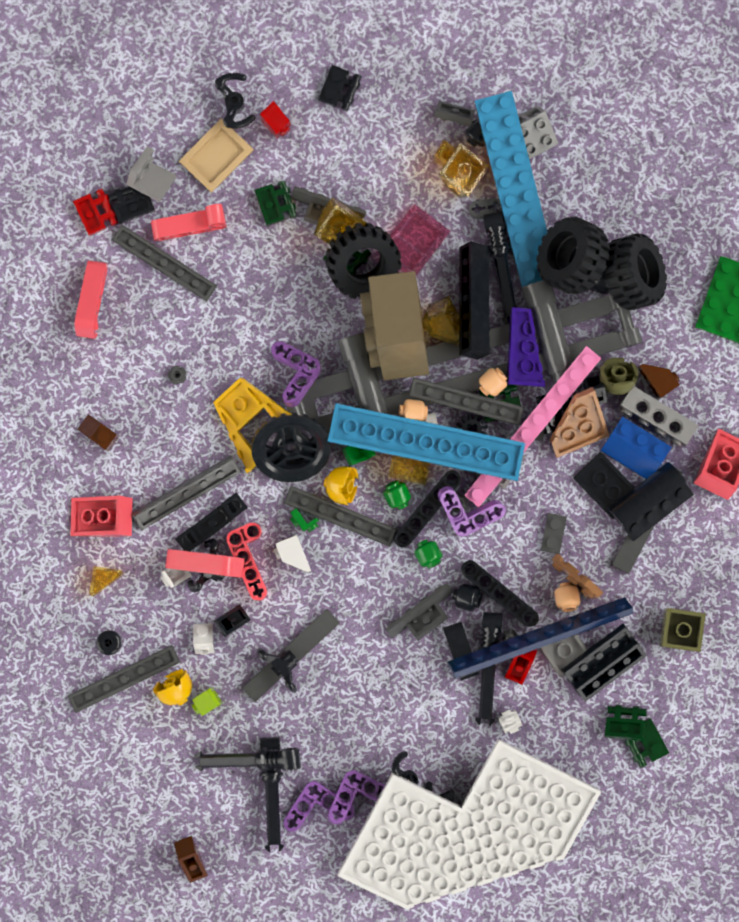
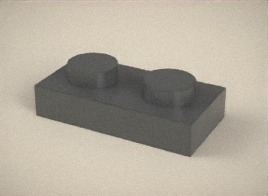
[434,101,475,126]
[540,513,567,554]

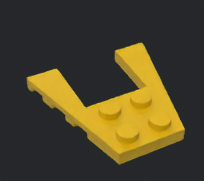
[213,377,292,473]

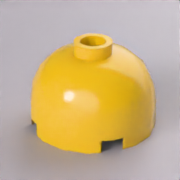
[324,466,358,505]
[153,669,193,706]

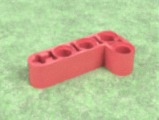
[151,204,227,241]
[75,260,108,339]
[226,522,268,601]
[165,549,245,578]

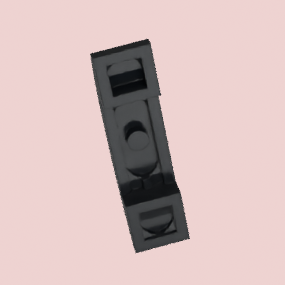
[175,492,248,552]

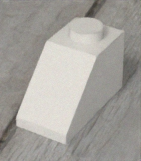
[274,535,311,573]

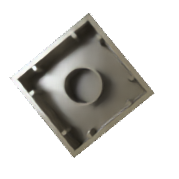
[360,271,429,380]

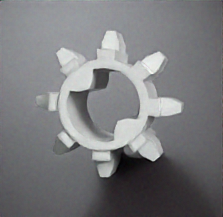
[498,709,522,734]

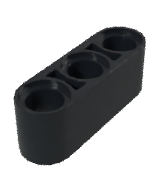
[443,622,479,681]

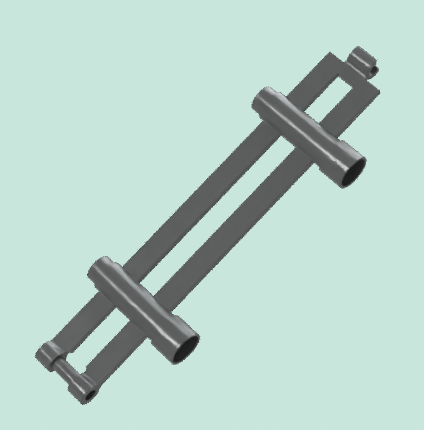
[287,280,643,434]

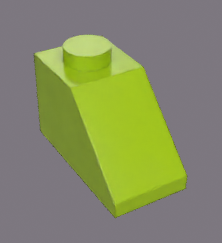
[191,687,223,716]

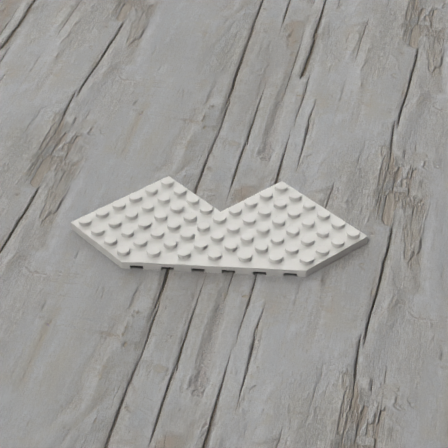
[338,739,601,909]

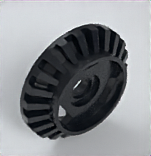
[251,412,331,482]

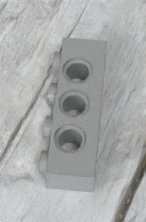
[619,386,699,447]

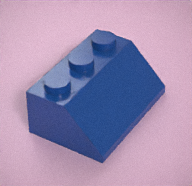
[600,417,672,479]

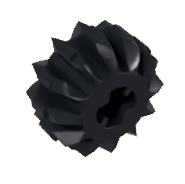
[456,413,488,435]

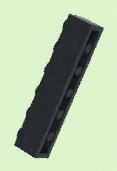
[459,241,490,360]

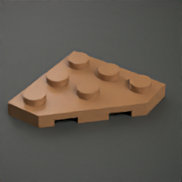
[550,387,610,458]
[551,553,604,599]

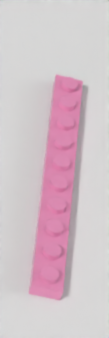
[464,346,601,507]

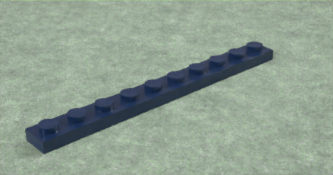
[447,597,634,679]

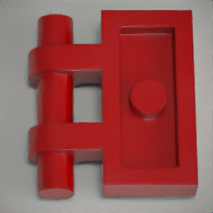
[73,189,119,236]

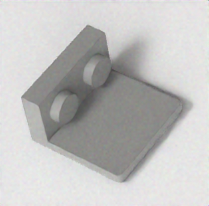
[518,105,558,159]
[126,146,177,202]

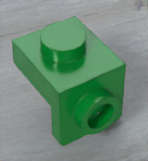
[342,446,376,467]
[290,508,319,533]

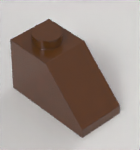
[638,364,680,399]
[77,414,119,452]
[174,836,208,883]

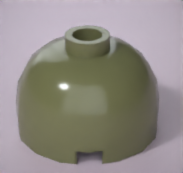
[599,358,638,395]

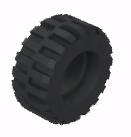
[536,216,610,294]
[325,223,402,300]
[602,233,667,310]

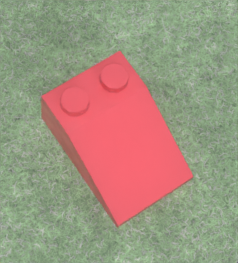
[693,428,739,500]
[70,495,133,537]

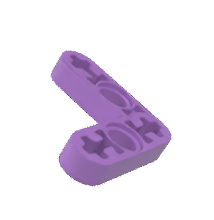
[271,342,321,407]
[438,486,506,537]
[328,770,385,825]
[284,781,355,832]

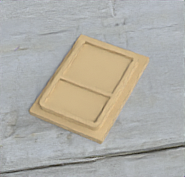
[179,119,254,193]

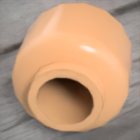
[479,368,508,396]
[398,399,428,421]
[554,582,581,612]

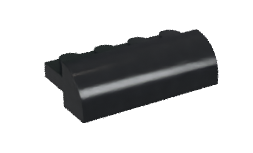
[608,462,694,541]
[561,623,646,702]

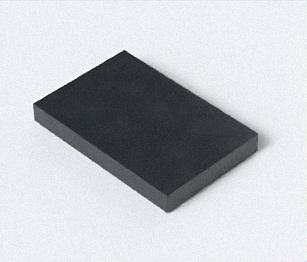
[573,452,635,520]

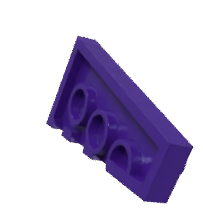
[507,307,546,387]

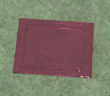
[377,204,451,276]

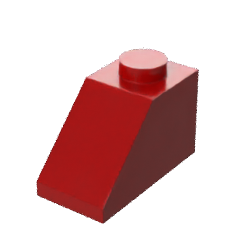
[260,101,291,138]
[504,649,538,685]

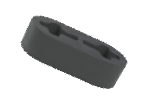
[469,198,502,219]

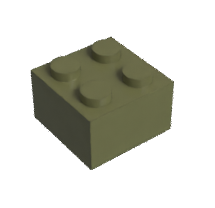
[659,608,706,652]

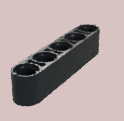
[394,470,461,548]
[461,560,539,627]

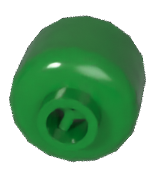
[383,480,411,510]
[414,539,443,569]

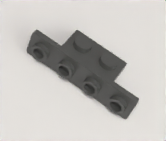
[292,186,366,232]
[385,583,453,641]

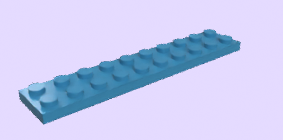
[474,91,548,287]
[328,403,525,481]

